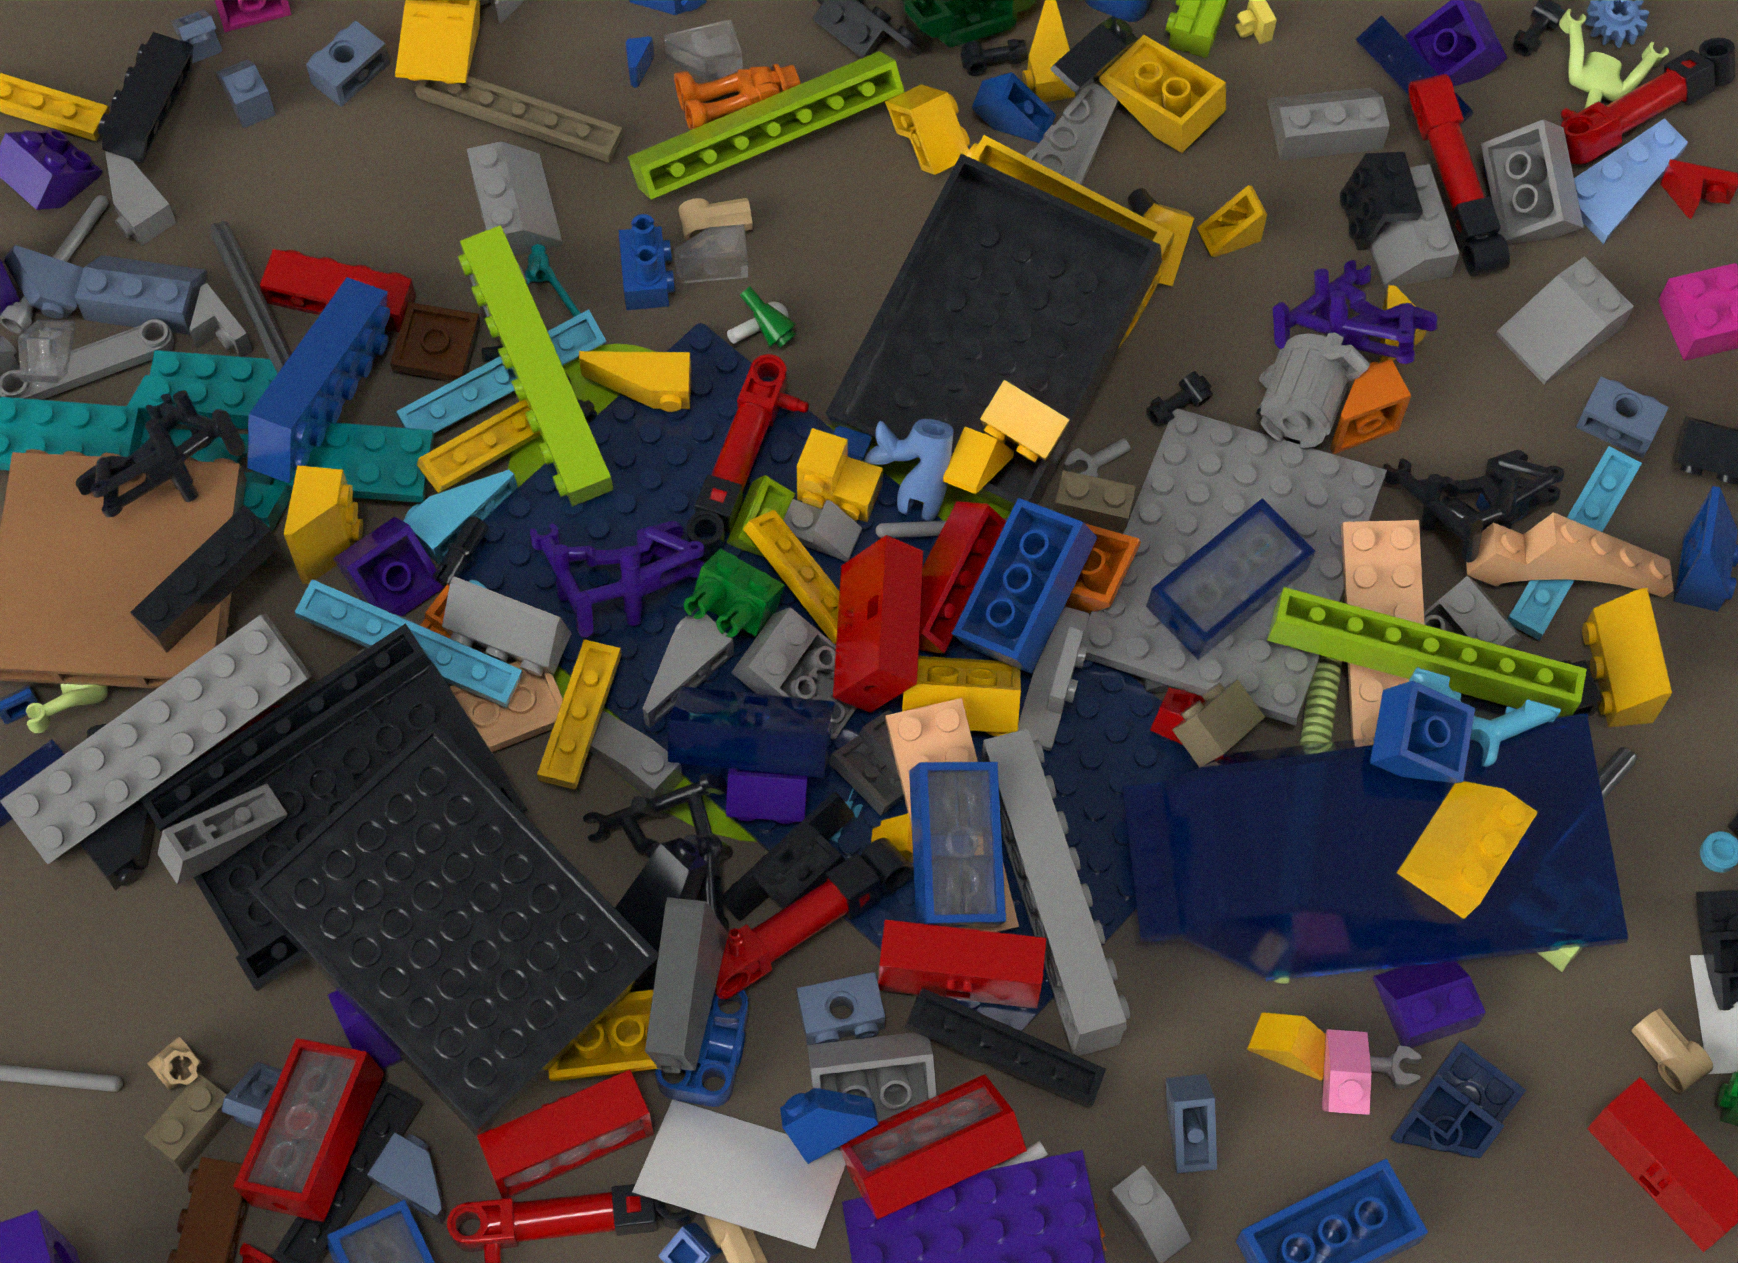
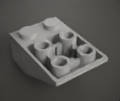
[1424,576,1524,648]
[731,607,857,740]

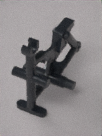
[76,390,245,518]
[1383,450,1564,562]
[583,773,733,931]

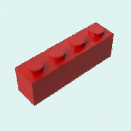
[260,249,416,333]
[919,501,1007,653]

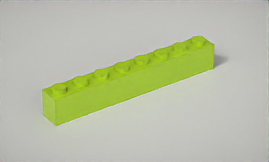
[628,51,905,200]
[457,225,613,506]
[1267,587,1587,722]

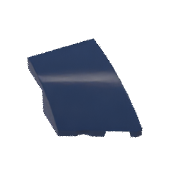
[1390,1040,1526,1158]

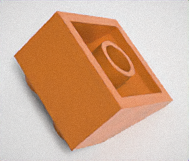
[1330,359,1411,454]
[1065,524,1141,614]

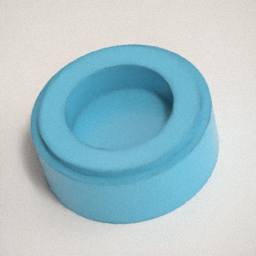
[1700,831,1738,873]

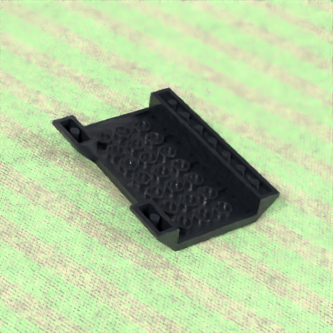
[141,623,528,991]

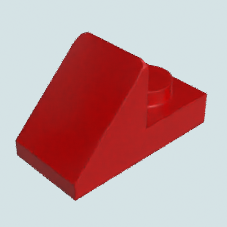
[1660,159,1738,219]

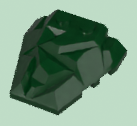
[902,0,1037,48]

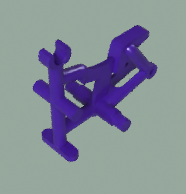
[1273,260,1437,364]
[530,521,704,637]

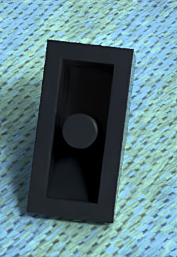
[80,799,156,890]

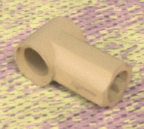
[678,198,753,246]
[1631,1008,1713,1093]
[147,1037,202,1091]
[703,1214,768,1263]

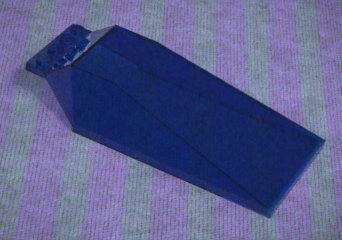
[1123,714,1629,981]

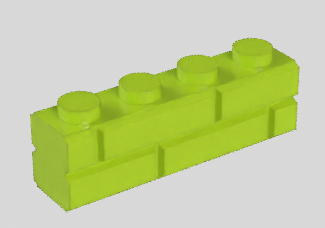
[1165,0,1229,58]

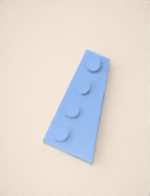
[1574,118,1688,244]

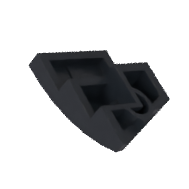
[1696,890,1738,1010]

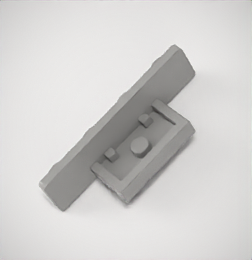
[1018,606,1089,751]

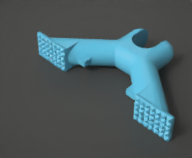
[1409,667,1561,767]

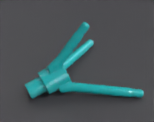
[524,244,581,317]

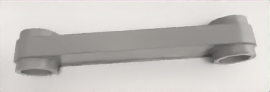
[0,319,174,400]

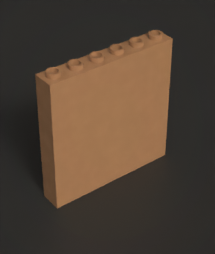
[0,449,246,688]

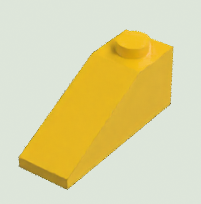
[1022,0,1075,103]
[579,351,692,412]

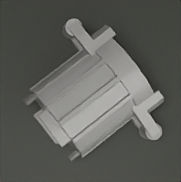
[1259,332,1370,448]

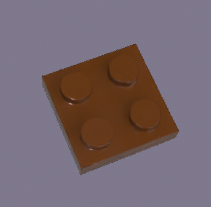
[390,302,480,381]

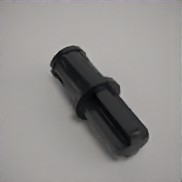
[432,516,488,587]

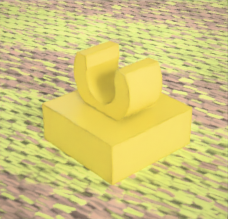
[1235,0,1277,44]

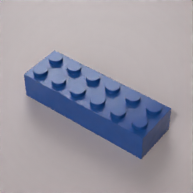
[247,277,390,483]

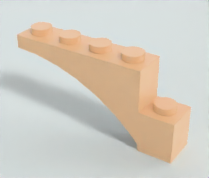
[1466,512,1674,598]

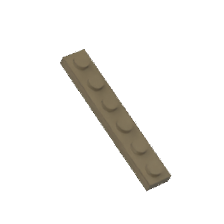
[415,76,623,163]

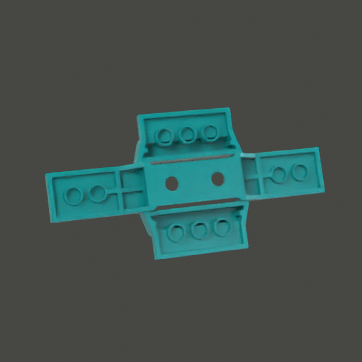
[0,350,435,565]

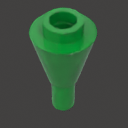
[739,286,797,348]

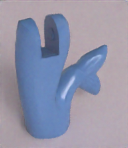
[864,419,954,521]

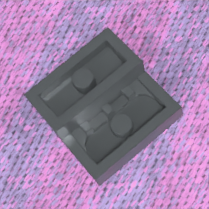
[828,710,904,816]

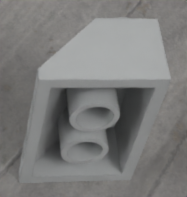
[1267,87,1390,161]
[1481,119,1584,244]
[467,141,563,256]
[1369,164,1460,289]
[442,576,571,676]
[807,1032,937,1122]

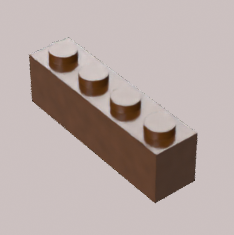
[167,1157,249,1263]

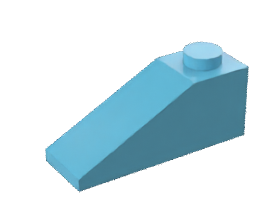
[403,470,518,565]

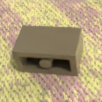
[1054,470,1136,534]
[1173,680,1265,767]
[143,1073,232,1173]

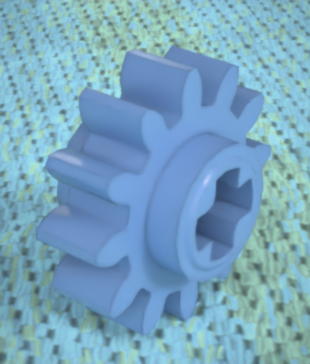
[1585,0,1649,48]

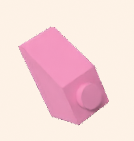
[1322,1029,1372,1115]

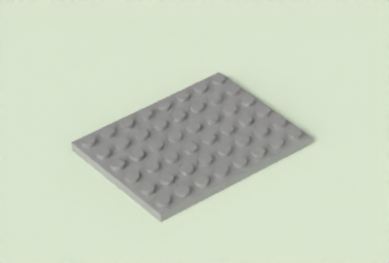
[1081,409,1387,726]

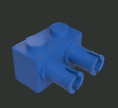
[618,214,675,310]

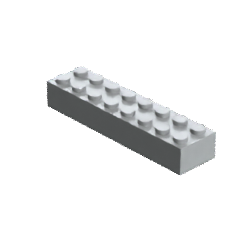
[0,613,312,865]
[981,728,1130,1056]

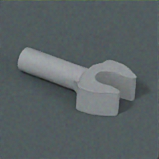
[1063,438,1131,478]
[1370,1045,1422,1089]

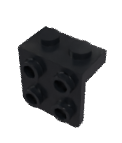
[1340,152,1423,250]

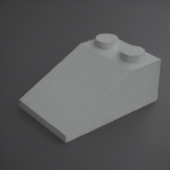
[1496,256,1634,385]

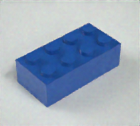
[952,498,1097,674]
[1236,1158,1428,1263]

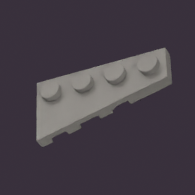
[1026,83,1120,185]

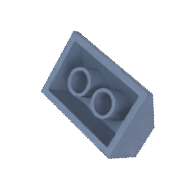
[75,255,208,335]

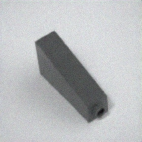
[645,897,728,1073]

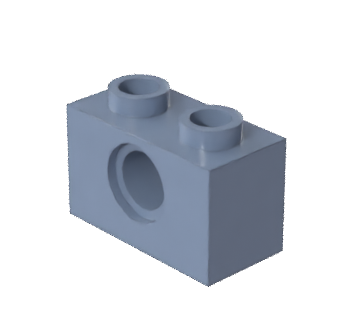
[306,21,390,107]
[1576,376,1669,458]
[796,972,885,1045]

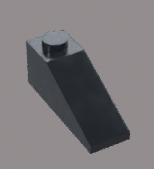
[1050,16,1138,93]

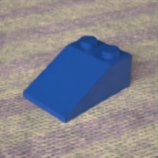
[1673,486,1738,612]

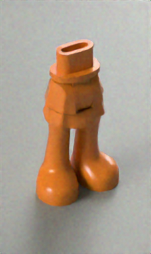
[674,63,801,130]

